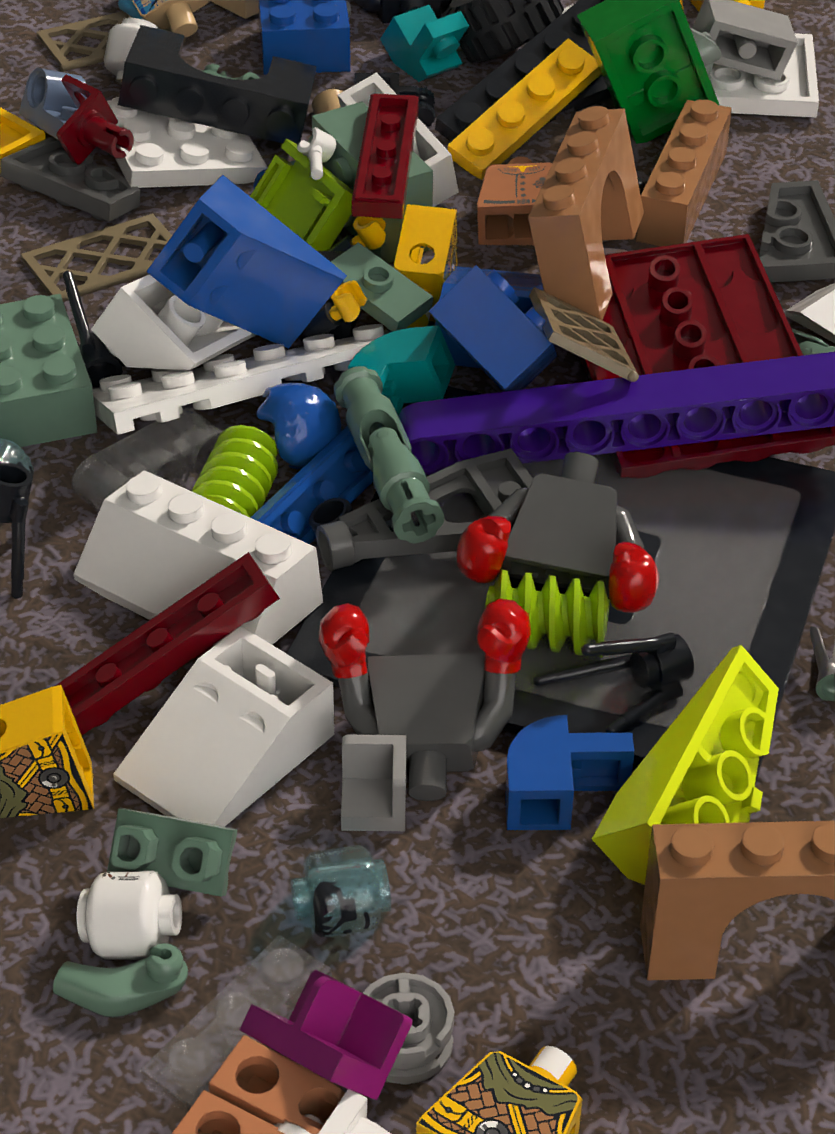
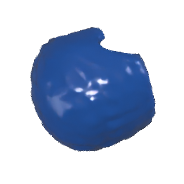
[257,383,341,470]

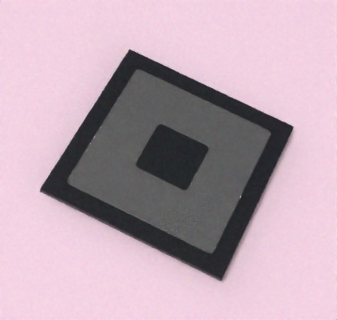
[287,386,835,785]

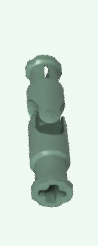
[334,366,444,544]

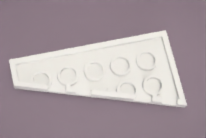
[93,324,391,435]

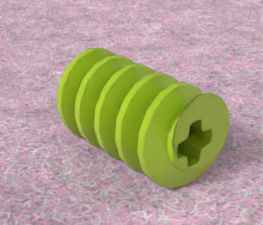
[192,425,278,517]
[485,569,610,658]

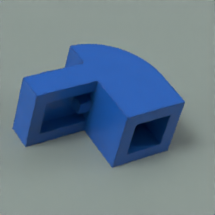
[505,715,634,830]

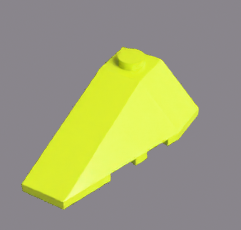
[592,645,779,885]

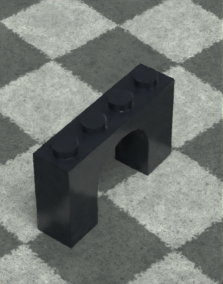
[118,25,317,144]

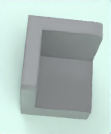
[341,734,406,831]

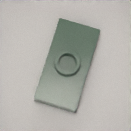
[331,242,433,332]

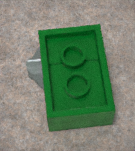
[577,0,722,144]

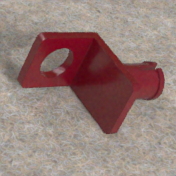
[56,75,134,165]

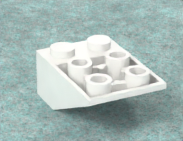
[113,626,334,827]

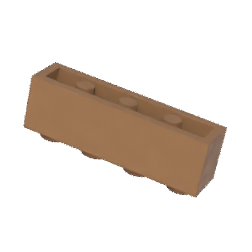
[636,100,732,246]

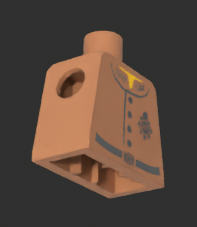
[477,156,552,245]

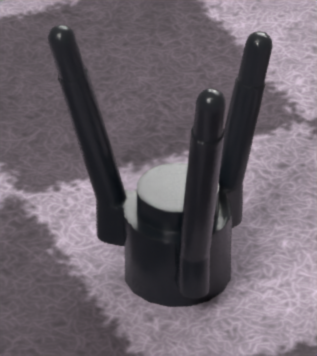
[63,271,125,387]
[0,462,33,599]
[533,632,694,733]

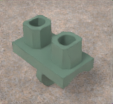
[107,808,238,897]

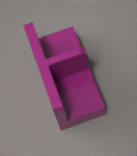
[239,970,412,1100]

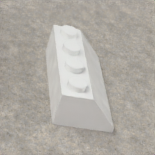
[73,470,323,647]

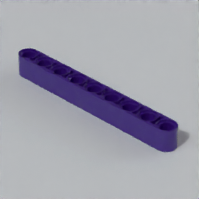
[398,352,835,475]

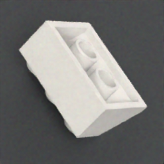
[91,274,256,371]

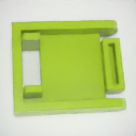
[250,139,353,251]

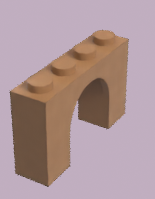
[528,106,644,320]
[640,821,835,980]

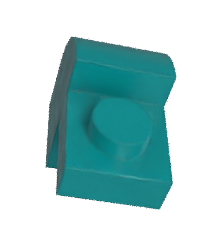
[380,5,469,82]
[348,325,455,415]

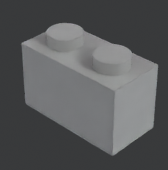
[692,0,798,81]

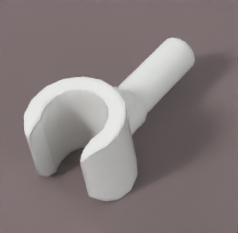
[297,127,336,180]

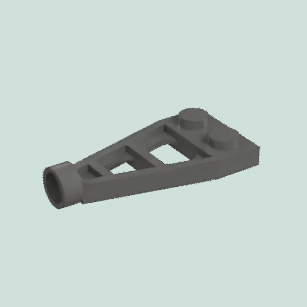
[316,448,533,571]

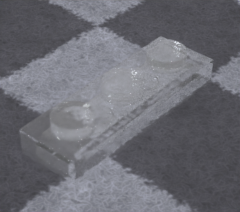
[140,935,332,1114]

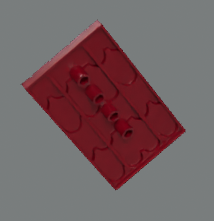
[579,234,835,478]

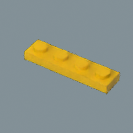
[447,39,601,180]

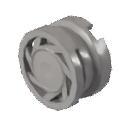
[363,973,454,1085]

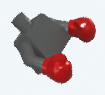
[457,452,659,613]
[318,598,531,801]

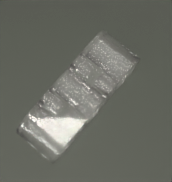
[72,407,223,513]

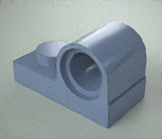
[19,68,87,140]

